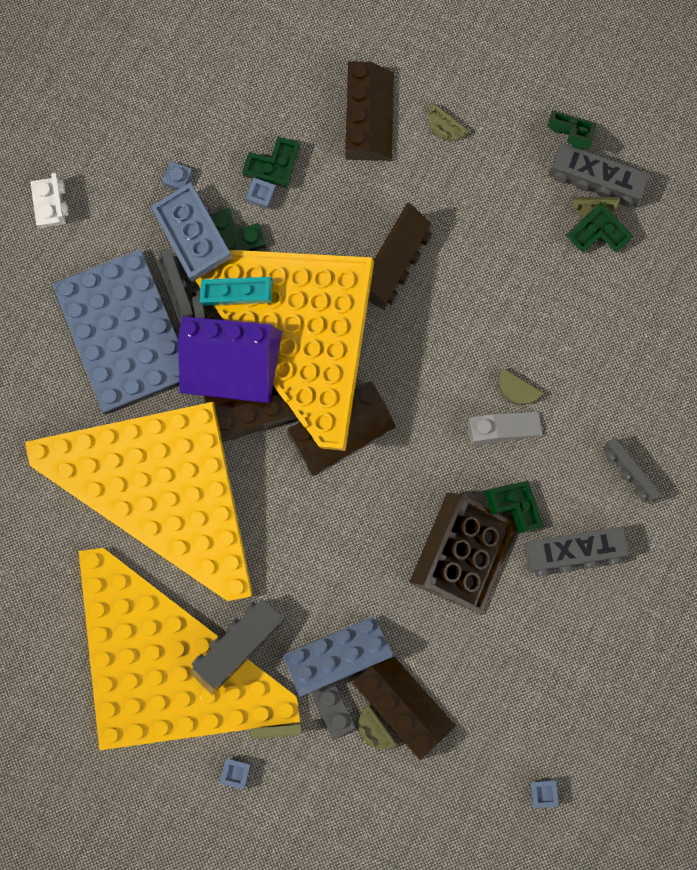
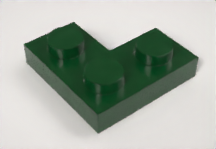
[547,110,596,150]
[242,137,300,188]
[566,202,634,253]
[210,208,266,251]
[484,481,544,534]

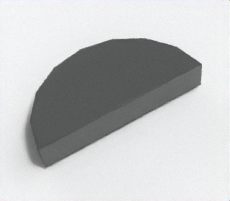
[192,289,207,319]

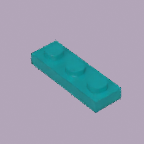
[200,277,273,306]

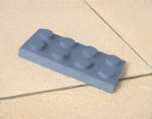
[151,182,233,282]
[283,616,393,696]

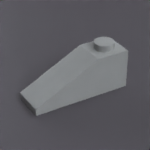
[467,412,543,447]

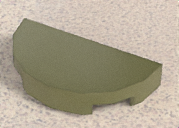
[428,103,469,141]
[572,197,620,217]
[498,368,543,405]
[359,704,398,750]
[251,724,302,739]

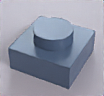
[162,161,193,190]
[245,178,276,209]
[219,758,251,790]
[530,780,559,808]

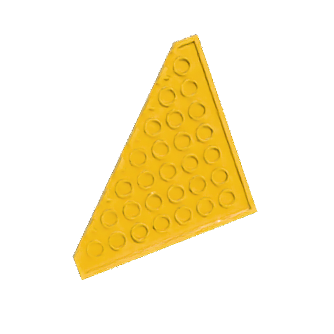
[195,250,374,451]
[25,402,253,601]
[79,548,300,750]

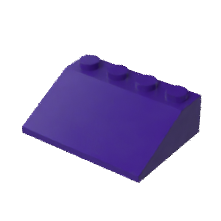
[178,317,282,403]

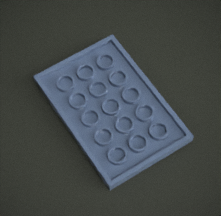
[52,249,179,414]

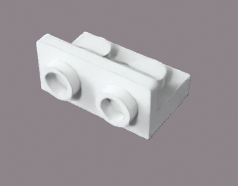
[30,173,69,228]

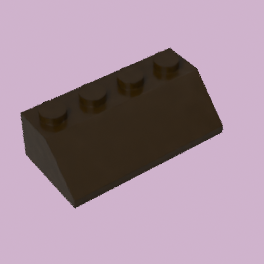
[345,61,394,161]
[368,202,433,310]
[287,381,395,476]
[352,655,456,760]

